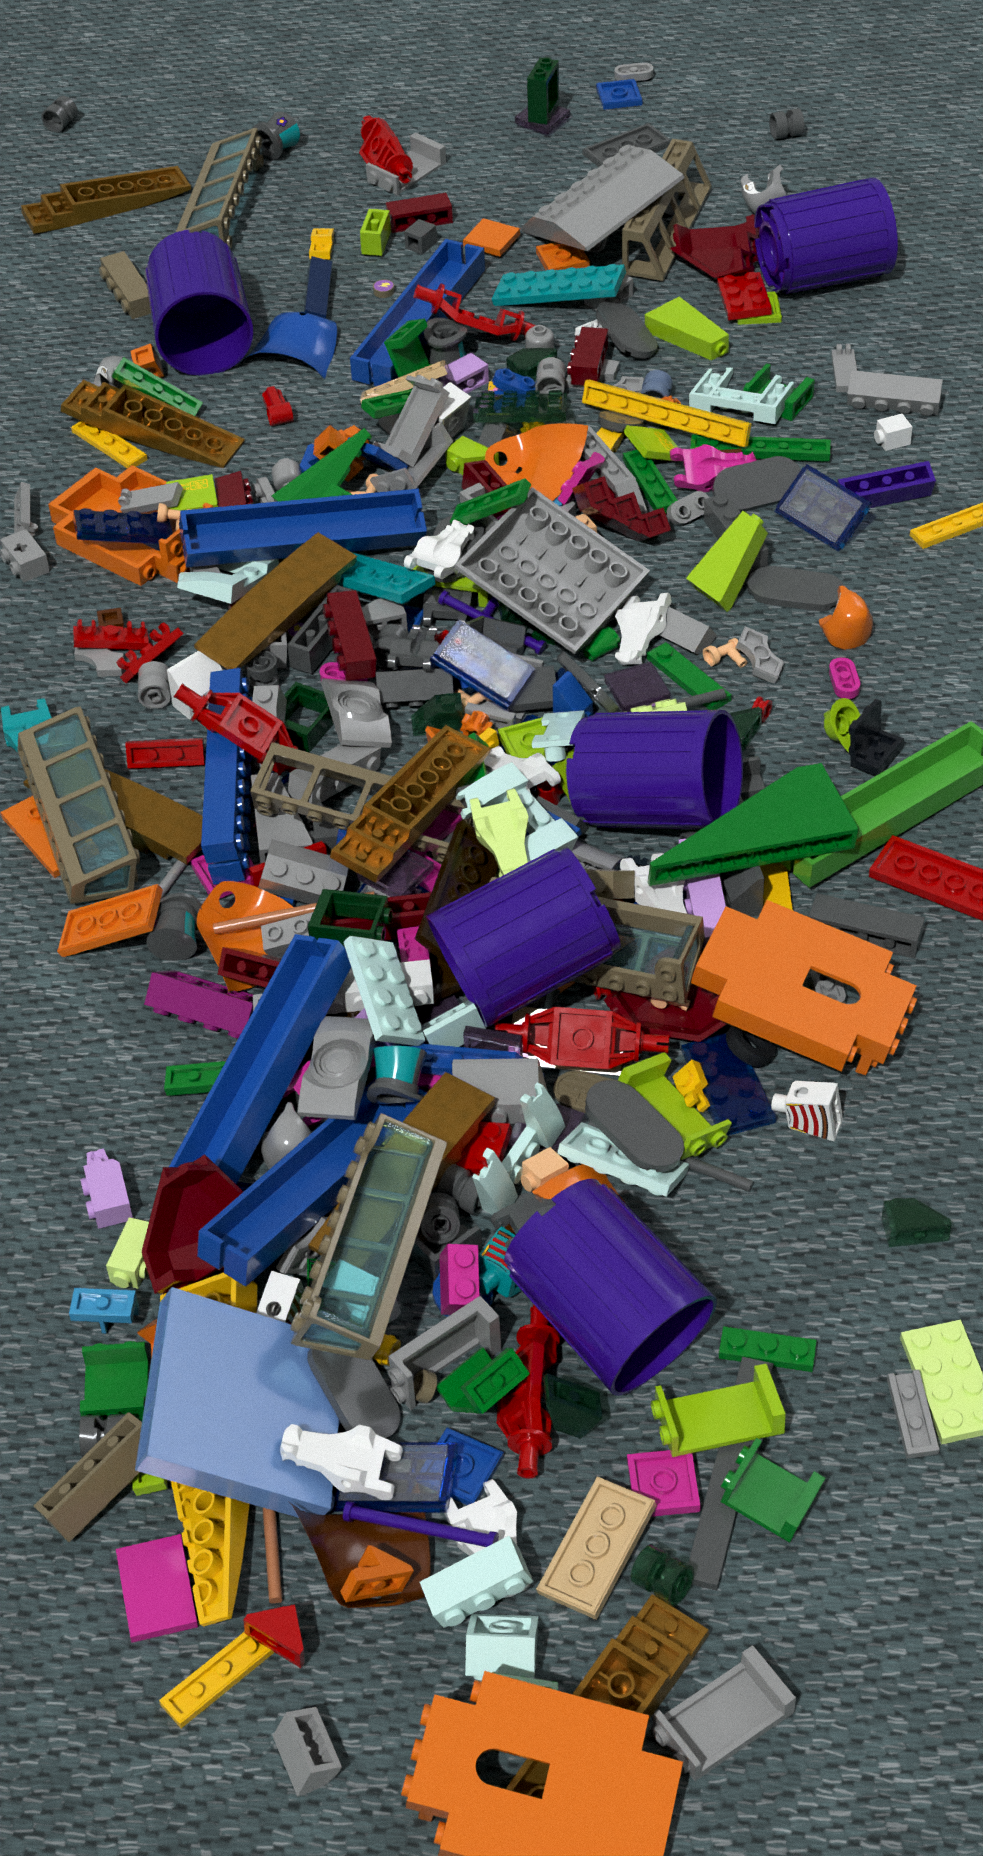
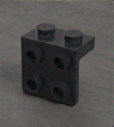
[848,699,904,776]

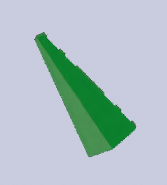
[271,428,372,502]

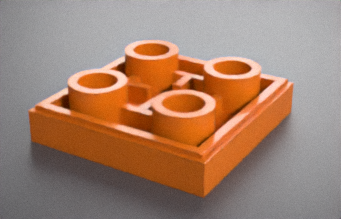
[463,218,520,257]

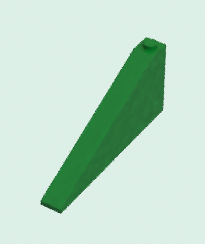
[647,763,859,886]

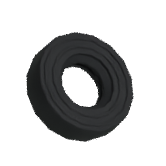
[726,1025,776,1067]

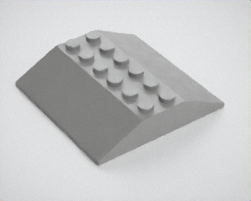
[520,145,685,251]
[453,487,650,654]

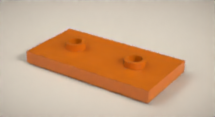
[0,796,100,878]
[57,884,163,957]

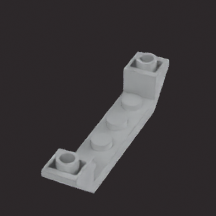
[582,426,647,514]

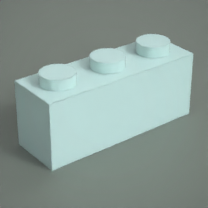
[420,1536,533,1628]

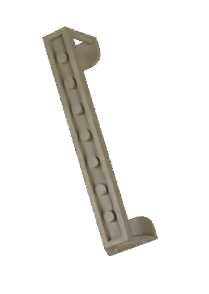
[622,139,711,281]
[250,742,473,865]

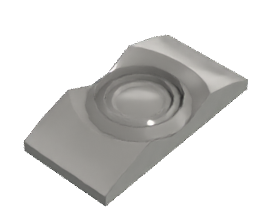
[321,678,392,748]
[298,1016,377,1120]

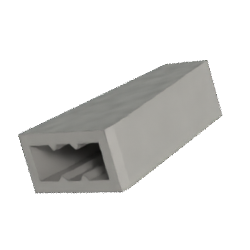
[251,773,313,864]

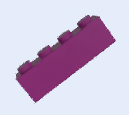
[144,970,255,1038]

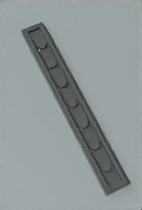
[685,1357,773,1591]

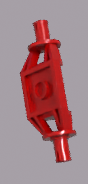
[359,115,413,183]
[413,283,536,341]
[174,683,298,776]
[495,1007,669,1069]
[496,1305,560,1479]

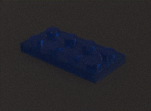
[73,508,173,544]
[681,1033,776,1136]

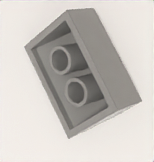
[258,839,348,904]
[452,1058,548,1124]

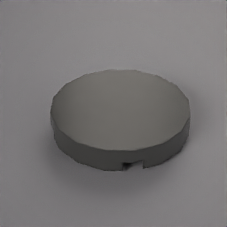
[598,411,644,432]

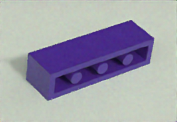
[834,461,936,514]

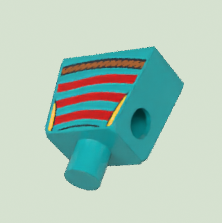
[478,1226,521,1298]

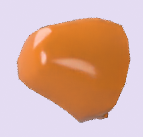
[819,586,873,650]

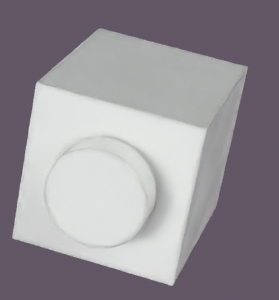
[874,414,912,451]

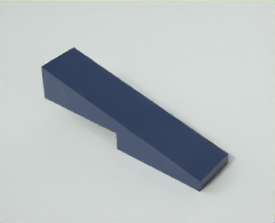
[304,256,332,318]

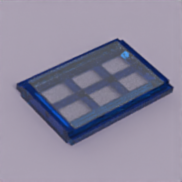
[774,464,872,552]
[429,620,535,710]
[332,1442,458,1513]

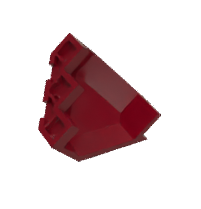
[669,214,760,279]
[572,476,671,542]
[604,945,728,1042]
[141,1154,243,1294]

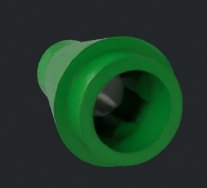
[583,627,620,662]

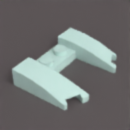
[689,368,794,424]
[177,559,279,604]
[456,762,578,862]
[472,1082,565,1215]

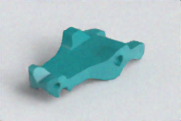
[1,698,56,778]

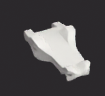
[404,520,474,579]
[615,593,672,666]
[484,746,561,793]
[620,853,687,914]
[280,1424,403,1500]
[442,1479,532,1598]

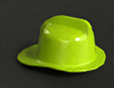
[824,698,860,753]

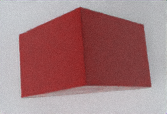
[243,1604,305,1668]

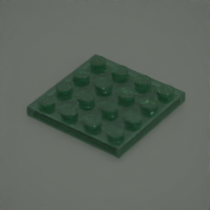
[473,390,567,423]

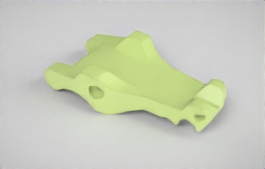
[469,788,529,875]

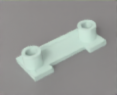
[532,710,585,762]

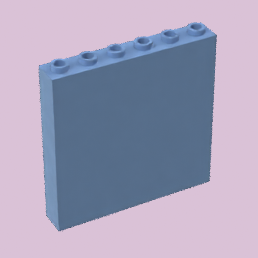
[135,1287,341,1518]

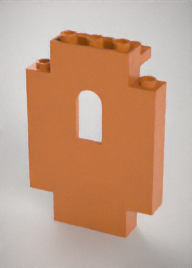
[48,465,213,586]
[691,900,918,1075]
[401,1671,683,1856]

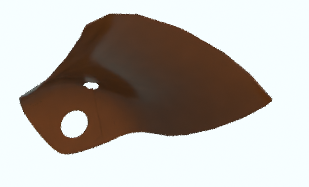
[289,1484,430,1608]

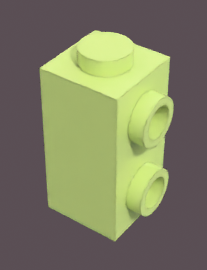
[106,1217,149,1289]

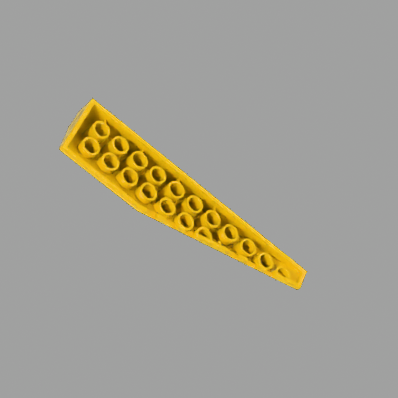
[160,1273,257,1627]

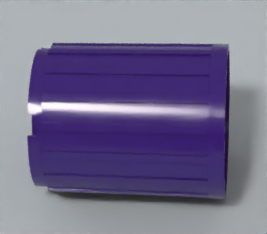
[754,177,898,294]
[145,230,253,376]
[566,710,743,829]
[426,848,621,1028]
[504,1179,717,1396]

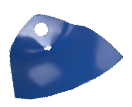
[238,312,337,379]

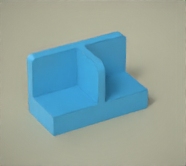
[69,1288,140,1334]

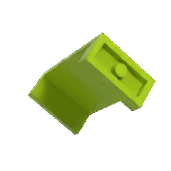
[618,1052,732,1160]
[651,1363,786,1457]

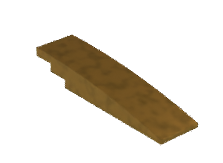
[21,166,191,234]
[60,380,245,468]
[194,532,357,669]
[330,725,491,883]
[23,751,203,865]
[308,1072,495,1271]
[506,1594,709,1799]

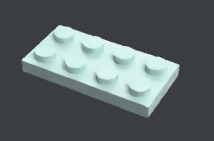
[343,936,425,1046]
[557,1122,689,1197]

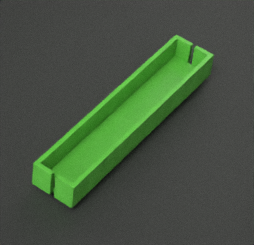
[780,721,983,888]

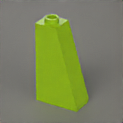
[645,296,729,361]
[686,511,768,612]

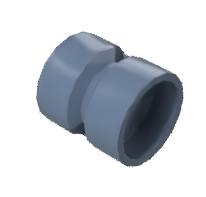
[640,370,673,399]

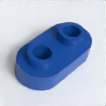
[492,368,536,399]

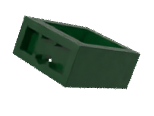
[527,57,560,125]
[284,682,334,753]
[308,889,393,947]

